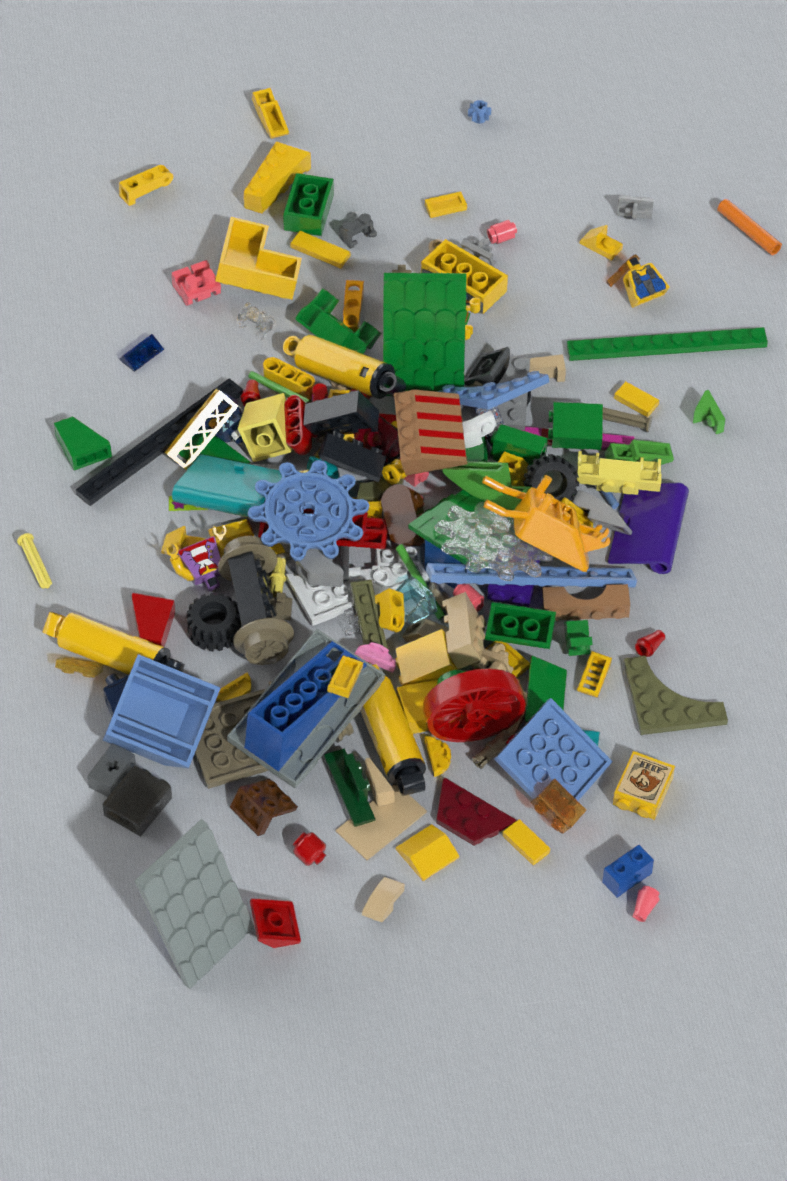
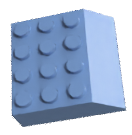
[103,654,220,769]

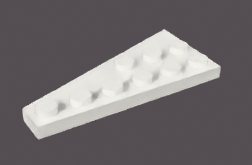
[286,561,429,626]

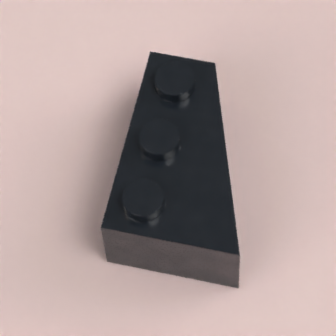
[303,390,379,435]

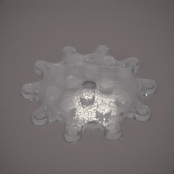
[434,502,554,581]

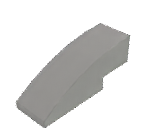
[573,489,632,535]

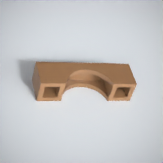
[541,584,630,621]

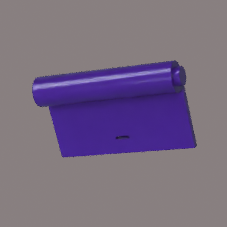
[608,483,689,574]

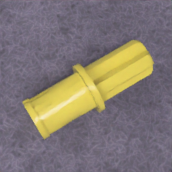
[269,557,286,597]

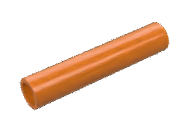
[717,199,782,256]

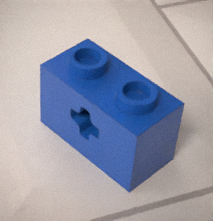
[602,845,654,898]

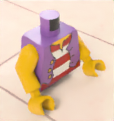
[163,524,227,591]

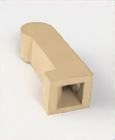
[507,354,566,382]

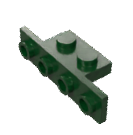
[324,748,376,827]

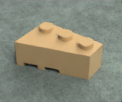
[442,592,486,669]

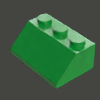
[485,602,556,649]

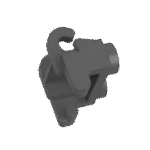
[339,213,377,249]

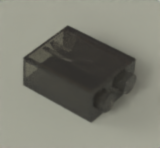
[102,765,172,837]

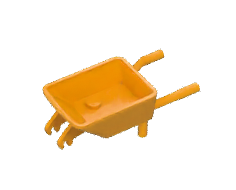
[482,475,610,572]

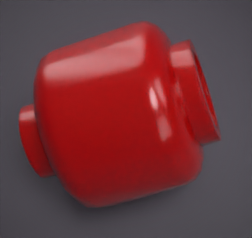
[292,832,327,866]

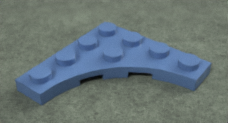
[438,371,549,410]

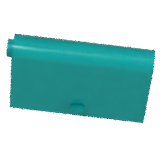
[172,455,282,518]

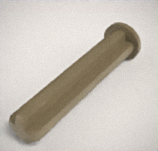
[603,407,652,432]

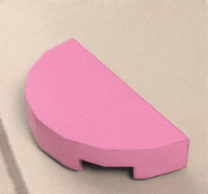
[354,642,396,673]

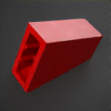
[131,593,175,647]

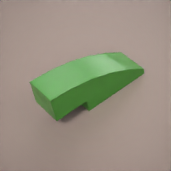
[604,440,674,465]

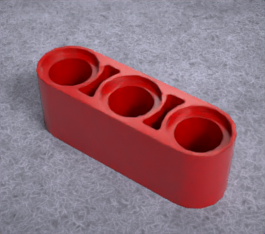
[284,395,312,456]

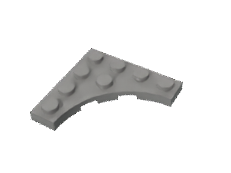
[461,357,530,430]

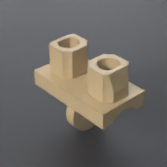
[471,643,513,673]

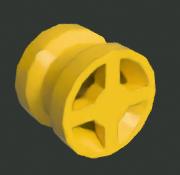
[382,459,407,485]

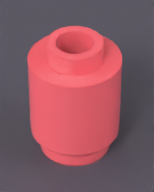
[487,220,517,244]
[453,583,484,612]

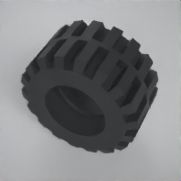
[523,454,579,502]
[186,593,241,652]

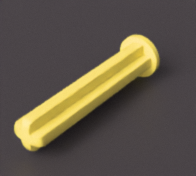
[17,533,52,589]

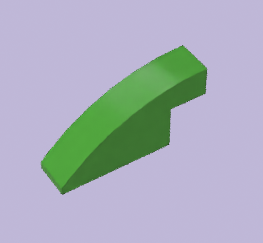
[443,461,531,510]

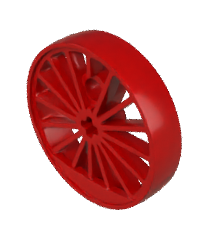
[423,669,526,742]

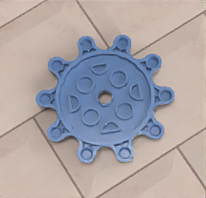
[248,460,369,562]

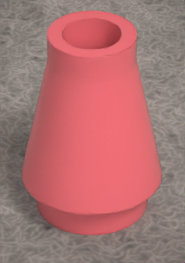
[633,886,660,922]

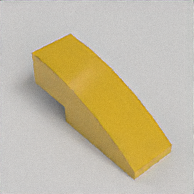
[252,88,289,139]

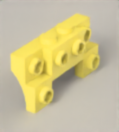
[577,451,662,495]

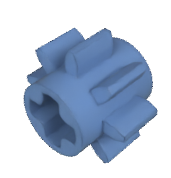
[468,100,491,124]

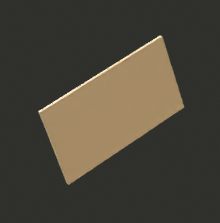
[335,785,427,860]

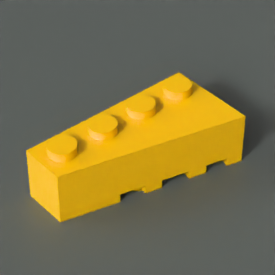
[244,142,311,214]

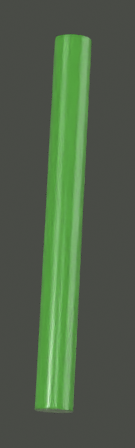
[248,371,312,404]
[395,544,445,620]

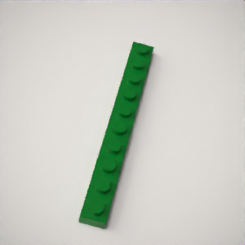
[567,327,768,361]

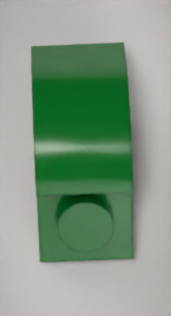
[564,620,593,656]

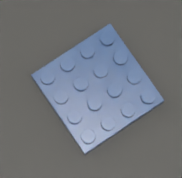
[494,698,613,823]

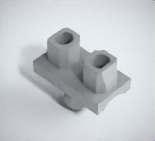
[617,195,654,220]
[461,238,496,266]

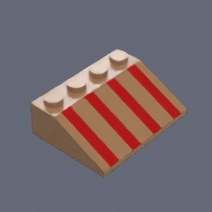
[394,390,467,476]

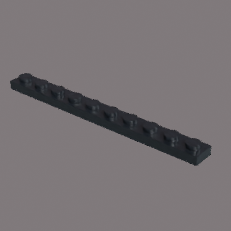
[76,378,243,506]

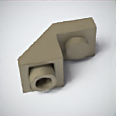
[402,619,449,643]

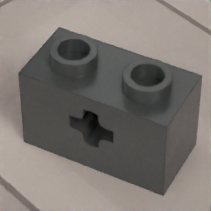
[87,743,137,799]

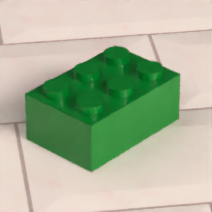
[283,173,334,236]

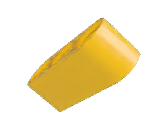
[263,357,315,400]

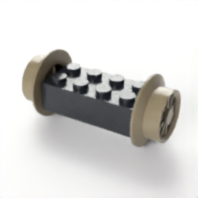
[218,536,294,665]

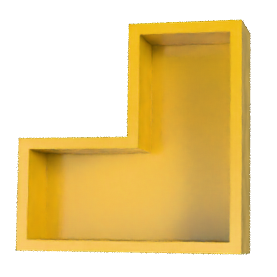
[215,217,302,300]

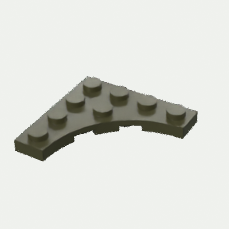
[624,656,728,735]

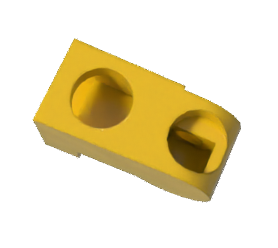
[375,588,405,633]

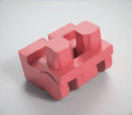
[172,260,221,306]

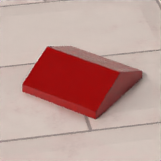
[250,898,301,948]

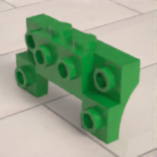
[295,288,382,354]

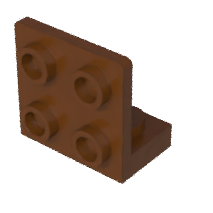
[230,779,298,836]

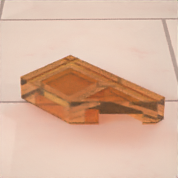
[606,254,640,287]

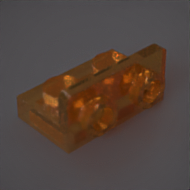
[530,778,586,834]

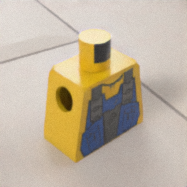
[623,257,670,308]

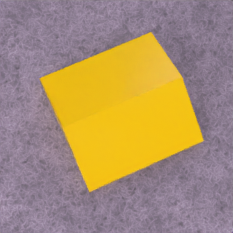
[396,824,459,881]

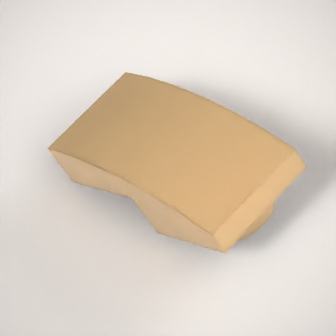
[362,877,405,922]

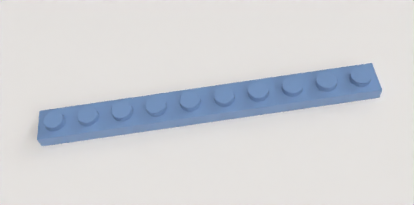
[426,563,637,588]

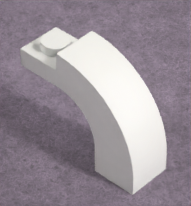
[463,410,498,448]

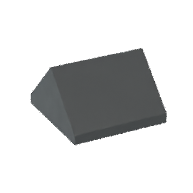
[464,347,510,386]

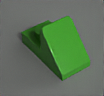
[693,390,726,434]

